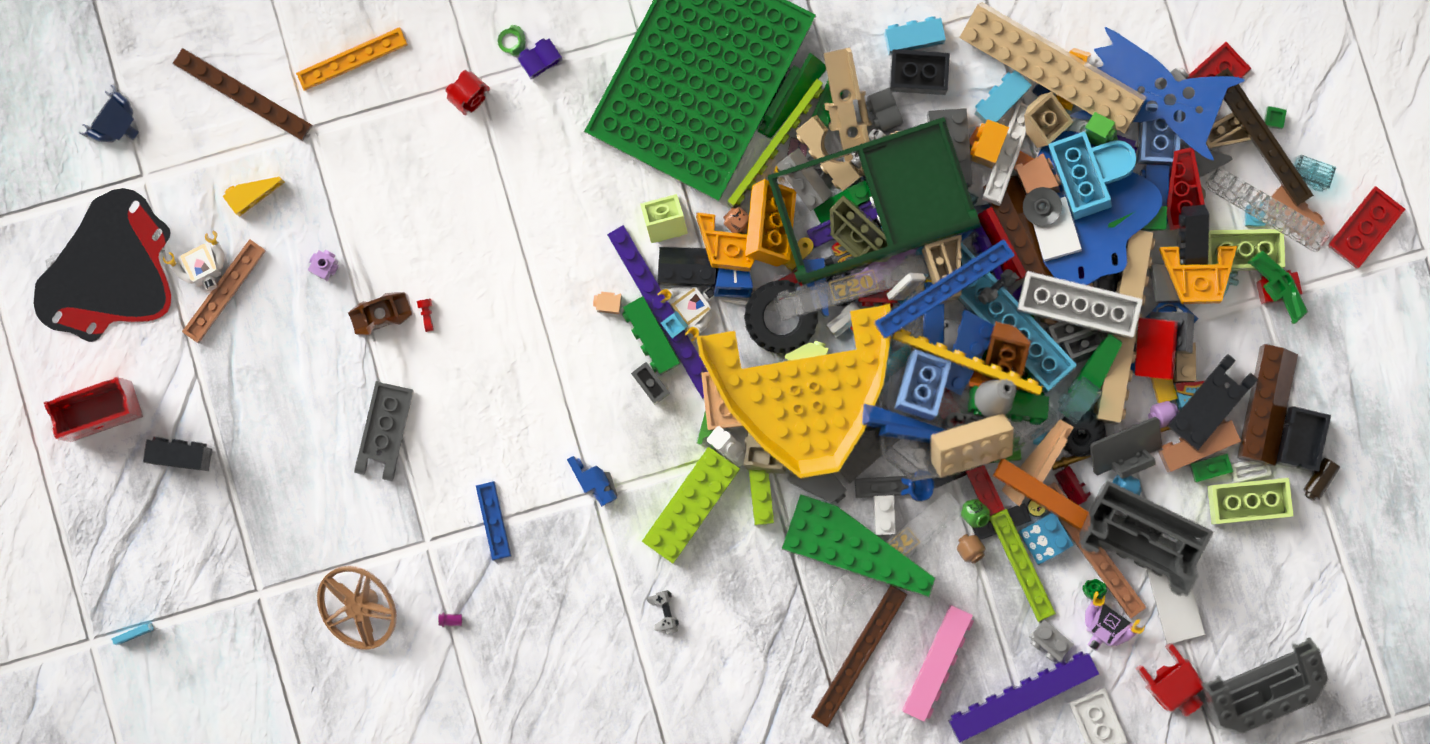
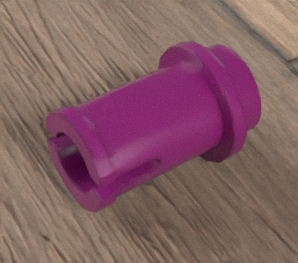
[438,612,462,628]

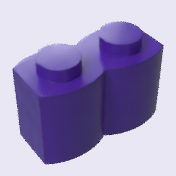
[517,38,562,80]

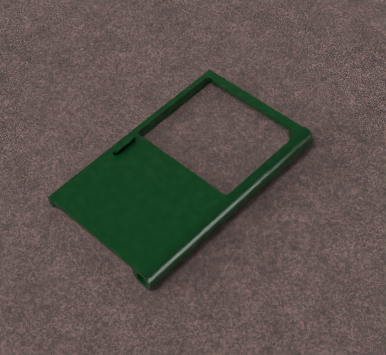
[767,117,981,285]

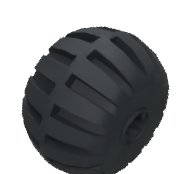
[1062,410,1106,457]

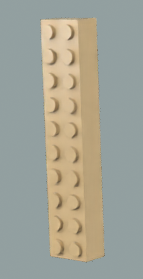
[959,2,1147,134]
[1093,230,1155,425]

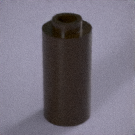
[1303,457,1340,501]

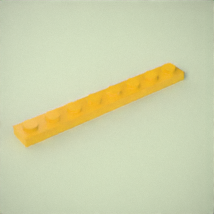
[892,329,1043,396]

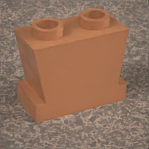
[1015,153,1061,194]

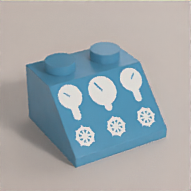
[1018,512,1074,565]

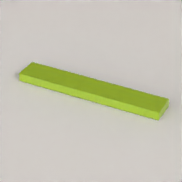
[989,509,1056,622]

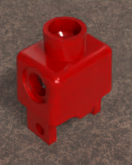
[1135,643,1203,717]

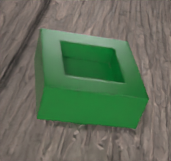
[1264,106,1287,130]

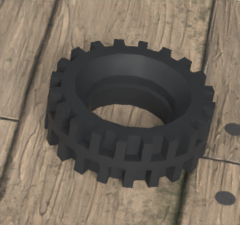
[744,280,819,353]

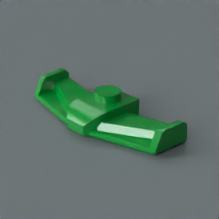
[1247,251,1308,324]

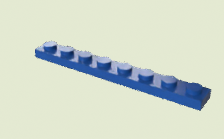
[874,239,1015,339]

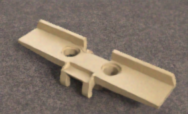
[823,47,872,177]

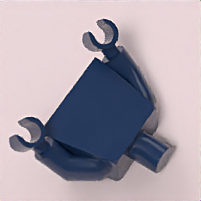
[79,85,139,143]

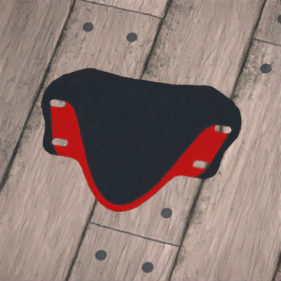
[33,188,171,342]

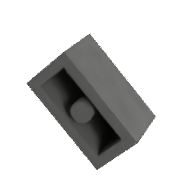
[631,362,670,405]

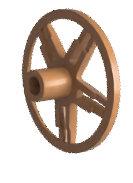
[317,566,397,650]

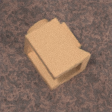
[593,291,622,314]

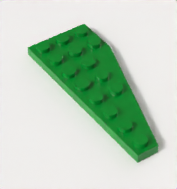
[782,494,935,597]

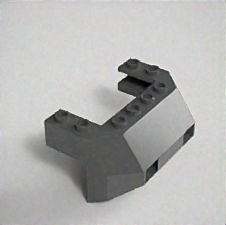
[1079,480,1214,596]
[1197,637,1328,734]

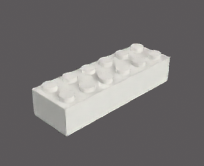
[1017,271,1143,339]

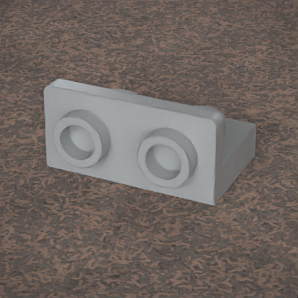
[1029,620,1074,663]

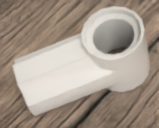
[826,301,860,338]

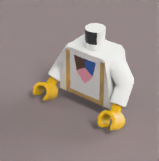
[163,230,225,291]
[657,286,715,341]

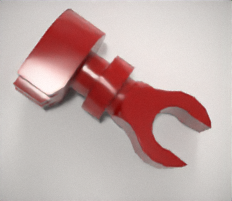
[416,298,434,332]

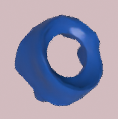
[901,472,934,502]

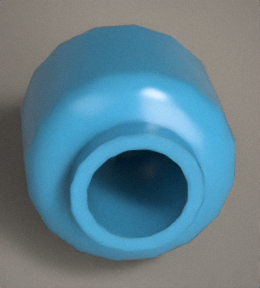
[1112,475,1142,495]

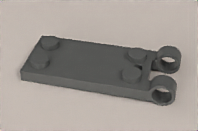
[354,381,414,481]

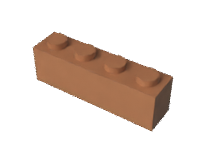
[1158,419,1241,473]

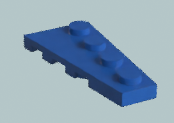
[945,309,995,396]

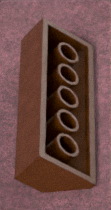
[982,175,1055,280]
[1237,344,1298,466]

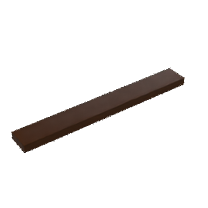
[811,585,907,728]

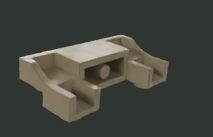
[744,432,787,474]

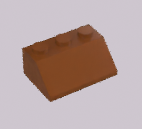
[981,322,1031,389]

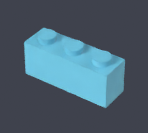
[884,16,946,55]
[974,70,1032,124]

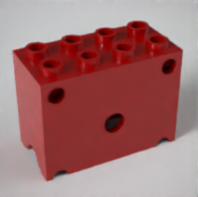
[43,377,143,442]

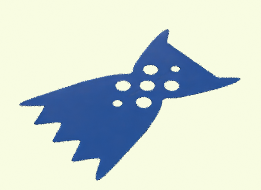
[1070,27,1245,160]

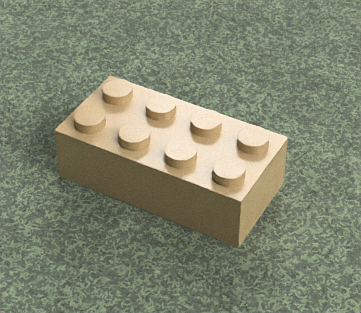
[931,413,1014,478]

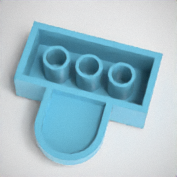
[1048,131,1136,220]

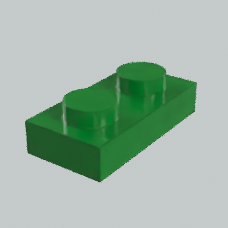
[1189,453,1233,483]

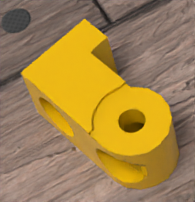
[783,237,814,272]

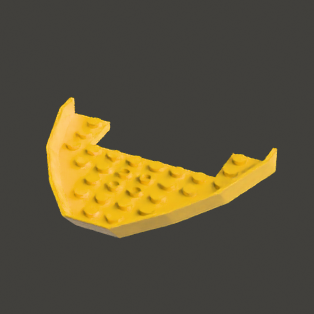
[697,304,891,478]

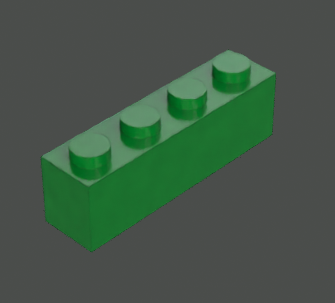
[622,296,680,375]
[967,386,1049,425]

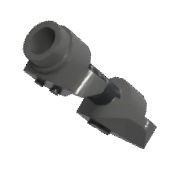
[978,269,1019,304]

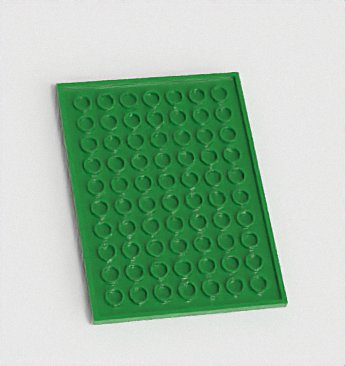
[584,0,816,201]

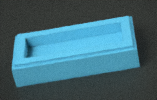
[111,623,154,645]

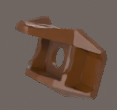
[348,292,412,336]

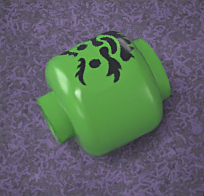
[961,499,990,528]

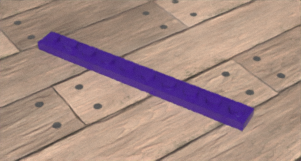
[607,225,708,400]

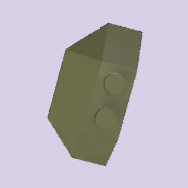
[830,195,892,262]

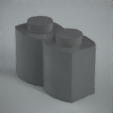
[866,88,903,132]

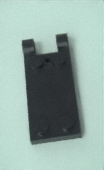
[1167,354,1258,451]

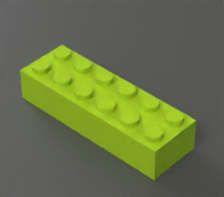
[641,446,740,564]

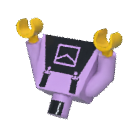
[1085,592,1146,651]

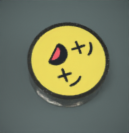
[1027,500,1046,517]

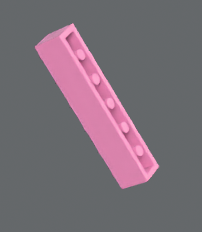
[902,605,974,722]

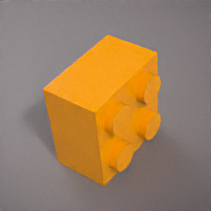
[970,119,1009,169]

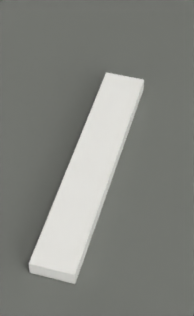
[982,101,1029,206]

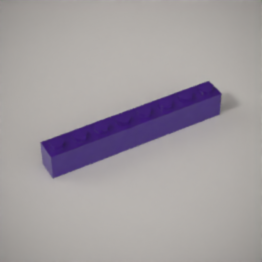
[948,651,1099,743]

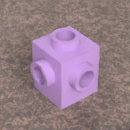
[308,250,339,281]

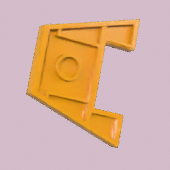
[696,213,755,272]
[1159,246,1237,304]

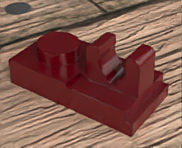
[1054,466,1091,505]

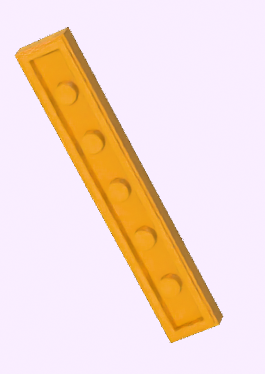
[296,27,408,91]

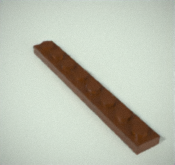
[172,48,313,141]

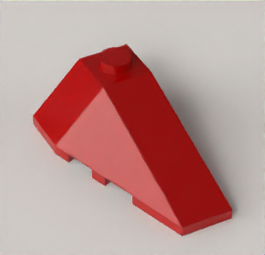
[1167,147,1205,230]

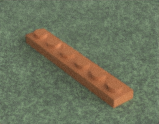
[182,239,266,343]

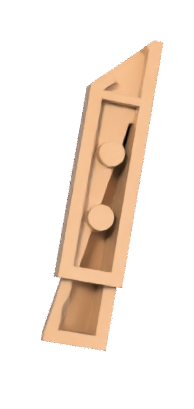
[1002,420,1074,506]

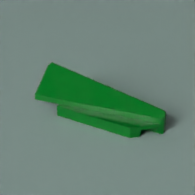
[757,53,826,138]
[1063,334,1122,414]

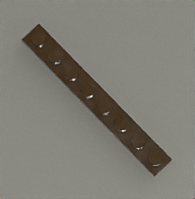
[1214,68,1314,206]

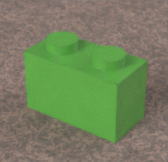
[1085,112,1118,146]

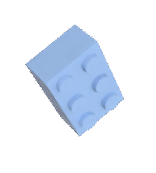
[1137,103,1182,166]
[894,350,952,421]

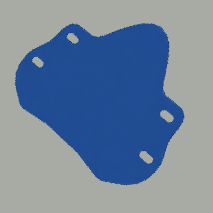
[1037,131,1163,285]

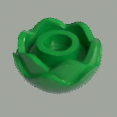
[1083,579,1107,600]

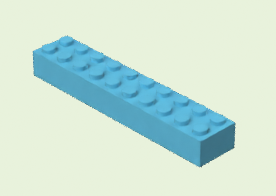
[916,236,1077,394]

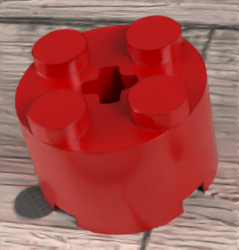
[445,70,490,115]

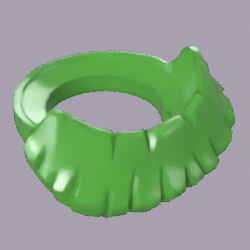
[497,24,526,56]

